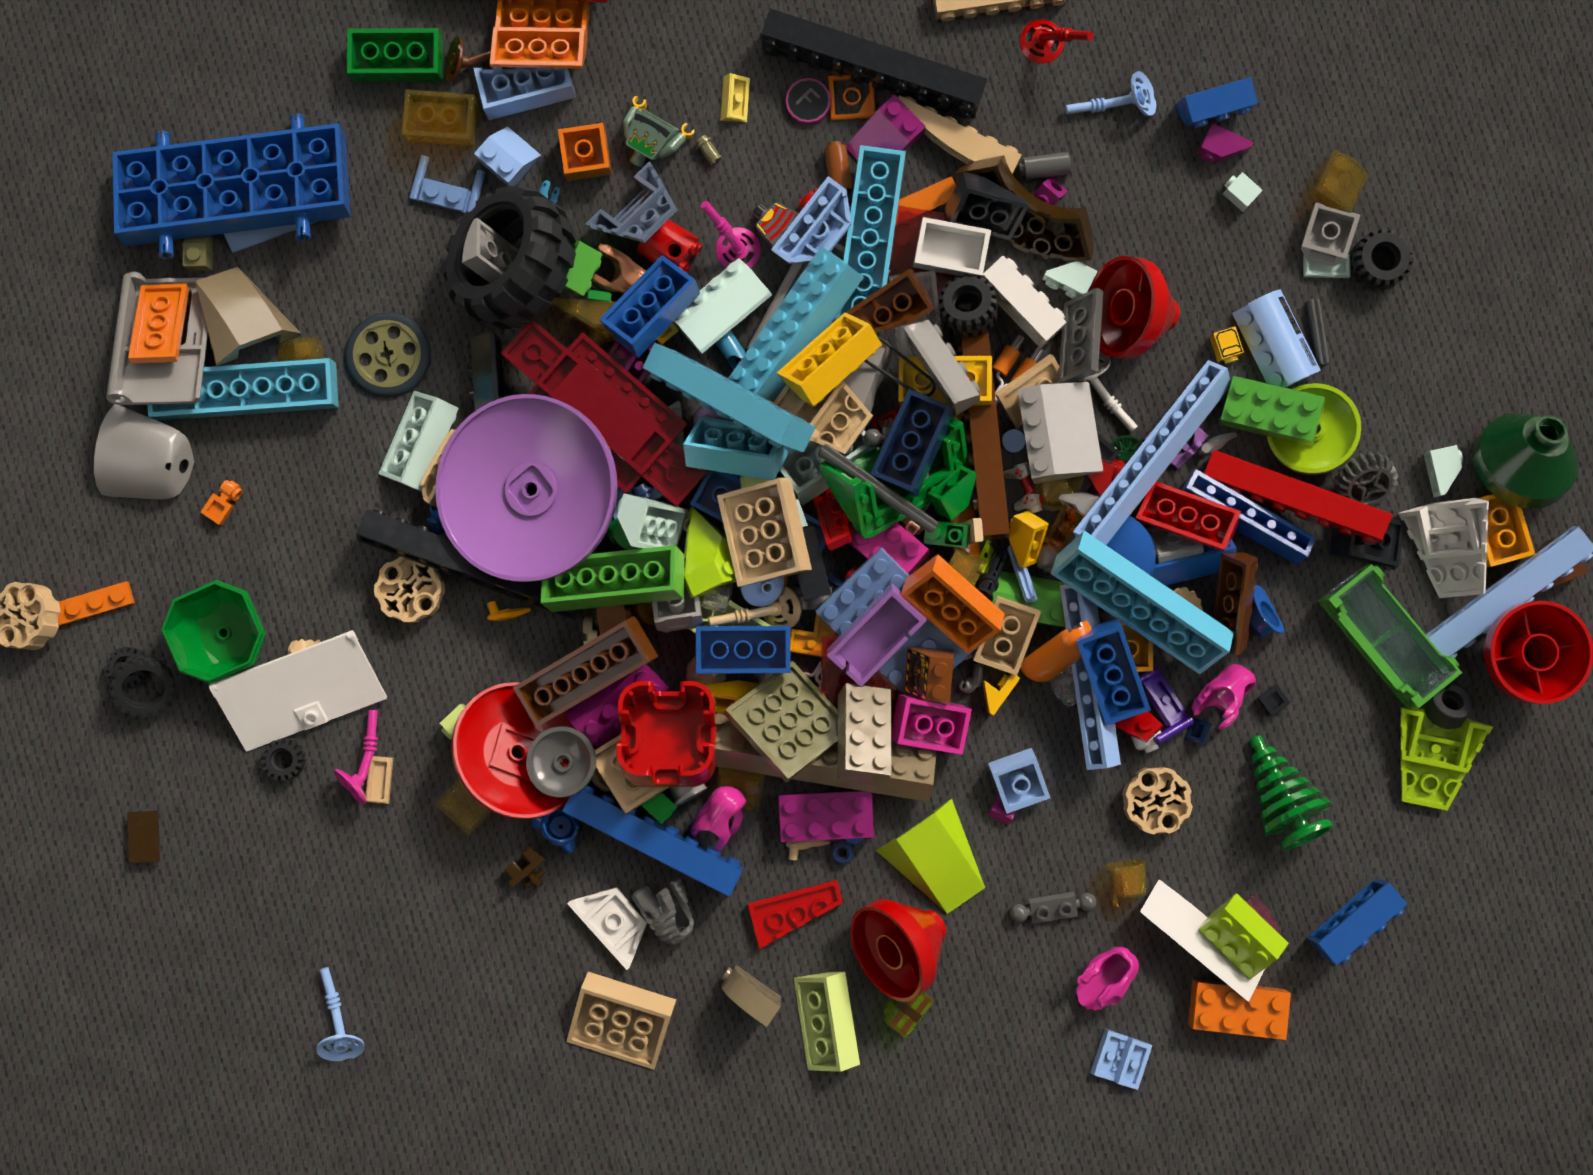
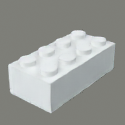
[981,256,1066,349]

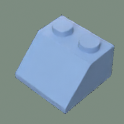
[474,126,541,186]
[988,748,1050,813]

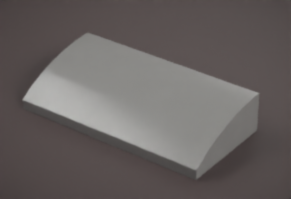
[462,218,519,283]

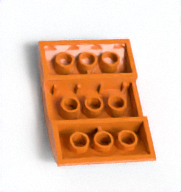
[490,0,590,69]

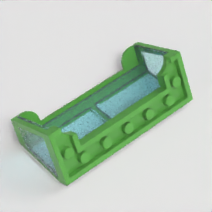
[1318,564,1462,708]

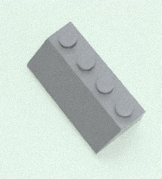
[904,320,981,416]

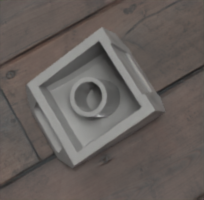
[1301,203,1360,266]
[652,584,703,633]

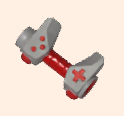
[1003,462,1044,513]

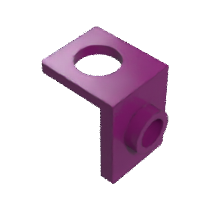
[1033,177,1068,205]

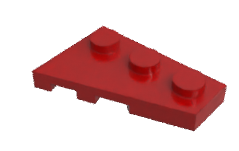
[1115,711,1163,743]

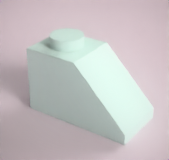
[1423,445,1463,497]

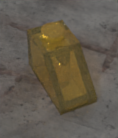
[277,337,324,362]

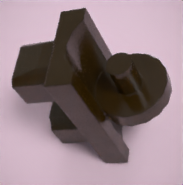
[504,847,547,888]

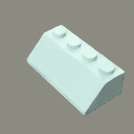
[673,258,772,353]
[379,391,459,491]
[617,494,688,548]

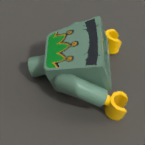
[623,96,695,167]

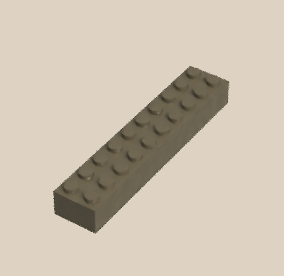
[715,712,937,802]

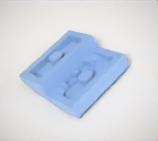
[1090,1029,1153,1090]

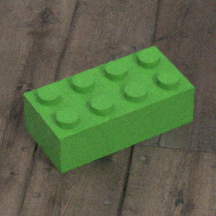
[1221,376,1325,447]

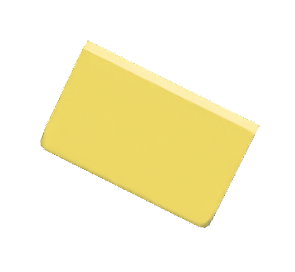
[720,73,750,122]

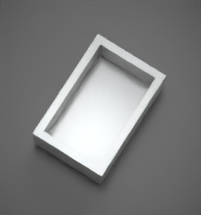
[913,217,991,279]

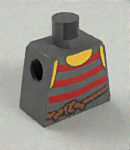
[752,202,799,257]

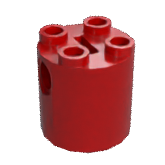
[637,219,703,273]

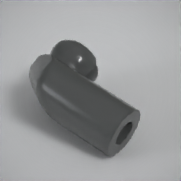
[959,664,984,694]

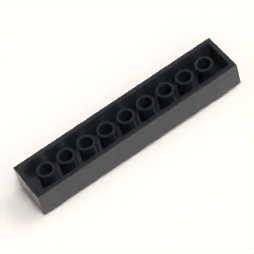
[761,8,987,119]

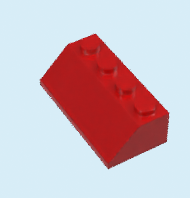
[1136,481,1241,551]

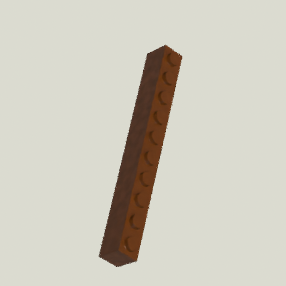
[957,327,1010,541]

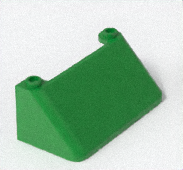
[819,417,969,539]

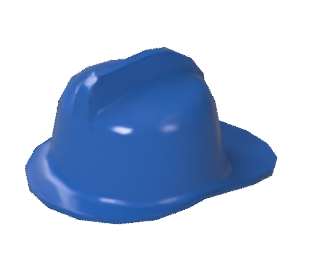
[1249,585,1284,638]

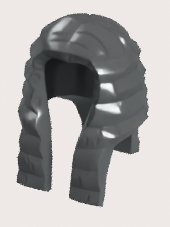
[632,877,694,944]

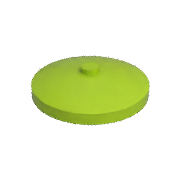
[1267,383,1361,475]

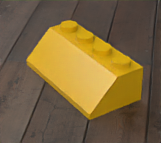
[777,312,882,406]

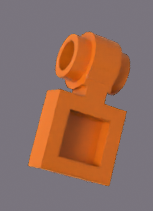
[201,480,243,525]

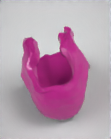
[1192,664,1256,730]
[691,786,746,852]
[1076,947,1139,1011]

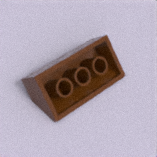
[1213,553,1258,655]

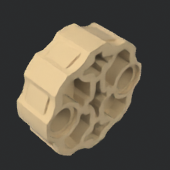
[374,557,445,623]
[0,582,61,650]
[1122,767,1193,834]

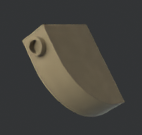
[721,965,781,1027]

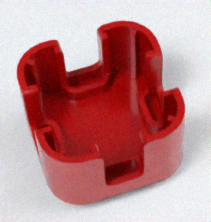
[617,681,716,787]

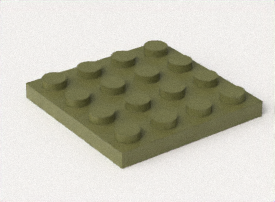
[724,661,838,782]

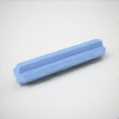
[1007,545,1037,604]

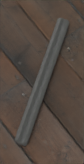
[818,444,938,533]

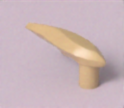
[786,840,830,860]

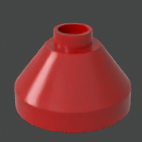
[1088,256,1180,359]
[1484,601,1593,704]
[850,899,946,1002]

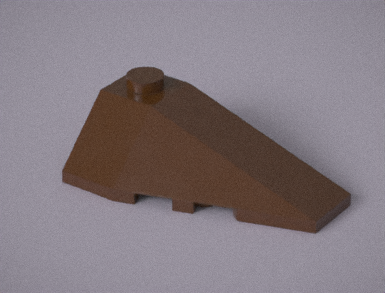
[832,269,935,333]

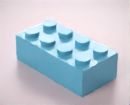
[683,416,789,480]

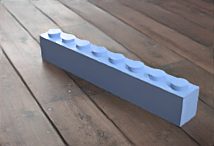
[1426,526,1593,657]
[1060,584,1121,770]

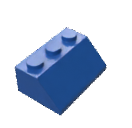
[1175,77,1258,129]

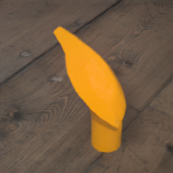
[487,601,531,621]

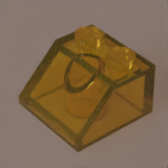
[1309,149,1369,213]

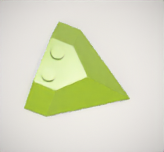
[684,507,737,598]

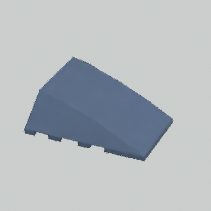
[585,161,678,243]

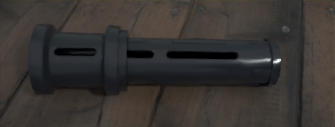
[977,547,1009,602]

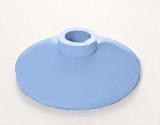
[741,577,784,607]

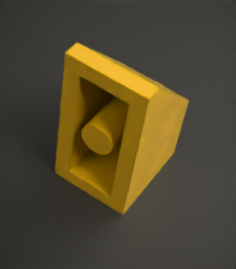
[1009,511,1049,568]

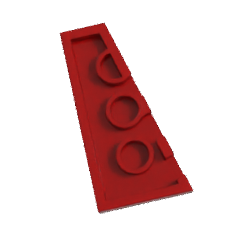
[748,879,843,949]

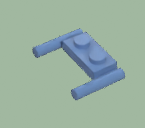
[409,155,486,213]

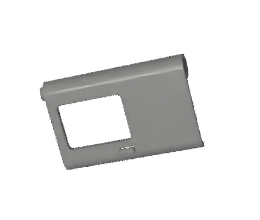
[106,271,208,405]

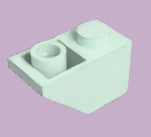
[1042,261,1097,299]

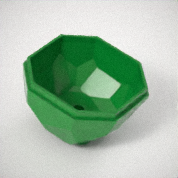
[161,580,266,684]

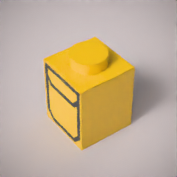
[1209,327,1244,364]

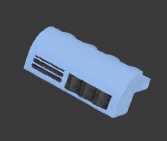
[1232,289,1321,388]

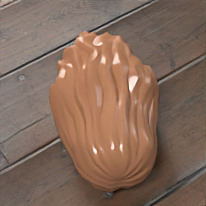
[591,244,646,294]

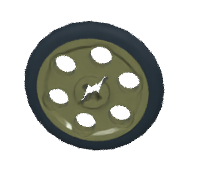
[345,312,431,397]

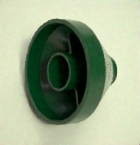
[1473,413,1579,509]

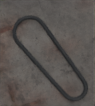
[864,336,936,397]

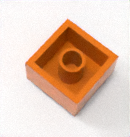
[558,123,612,181]

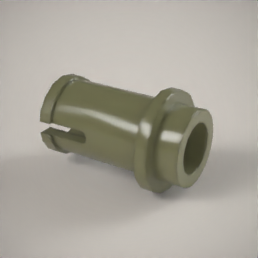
[695,135,722,165]

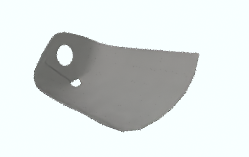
[94,404,194,499]

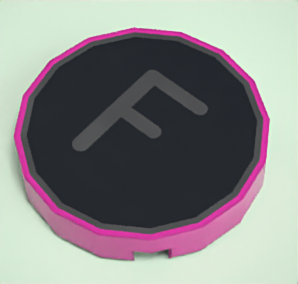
[786,78,831,124]

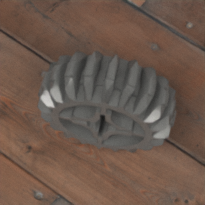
[1334,451,1399,507]

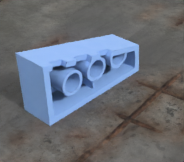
[474,67,576,120]

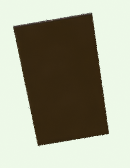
[127,810,160,863]

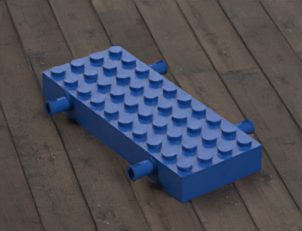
[113,114,351,259]

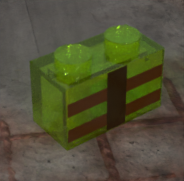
[882,992,934,1038]

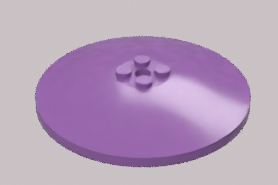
[435,394,618,582]

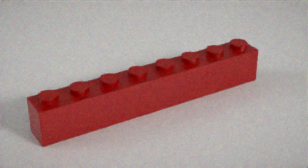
[1204,450,1393,545]

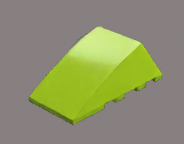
[1401,707,1493,811]
[876,798,985,914]

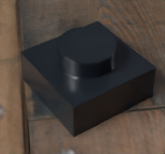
[1257,684,1290,716]

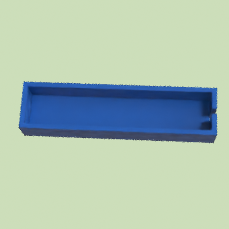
[563,784,743,897]

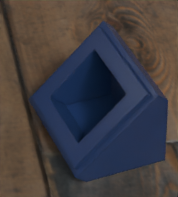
[1185,717,1212,746]

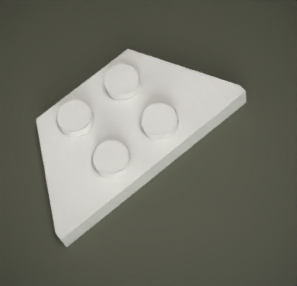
[567,887,647,970]

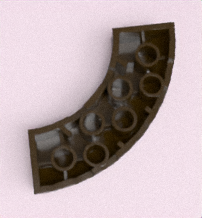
[954,155,1094,262]

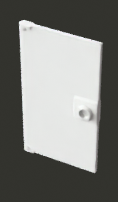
[209,630,387,752]

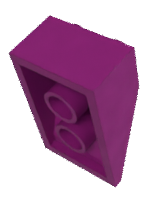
[846,94,926,161]

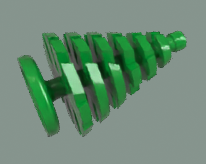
[1249,735,1334,851]

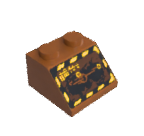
[904,646,954,703]

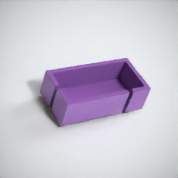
[827,583,926,687]

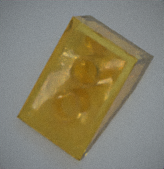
[551,298,616,341]

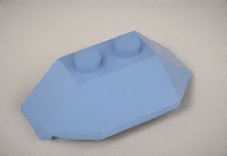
[771,176,852,264]

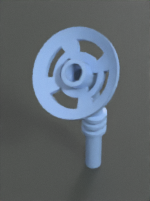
[1065,71,1156,116]
[317,967,365,1061]

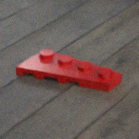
[813,488,852,551]

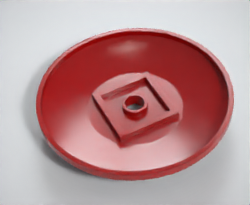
[451,682,575,819]

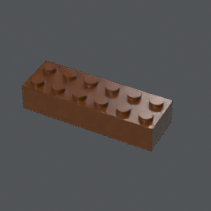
[513,616,658,727]

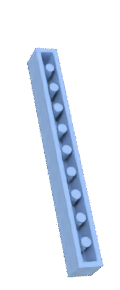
[1073,360,1231,545]

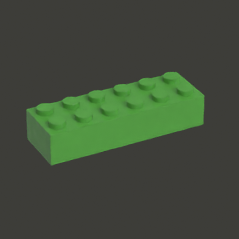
[541,545,684,612]

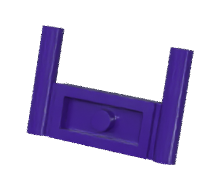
[1139,666,1194,745]

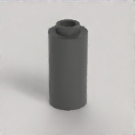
[1018,152,1071,181]

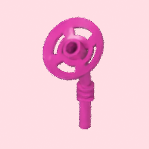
[701,201,761,268]
[333,710,378,805]

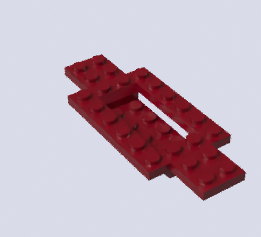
[501,319,707,507]

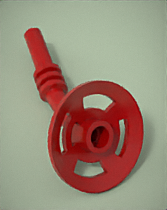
[1020,20,1093,64]

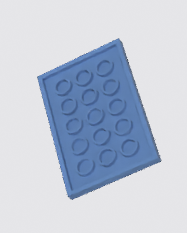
[815,547,975,697]

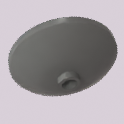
[526,726,596,797]

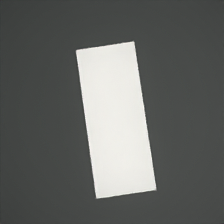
[1140,880,1265,1002]

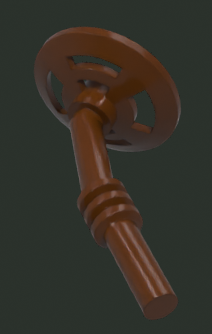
[445,36,491,82]

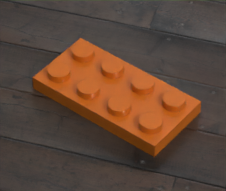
[128,284,189,364]

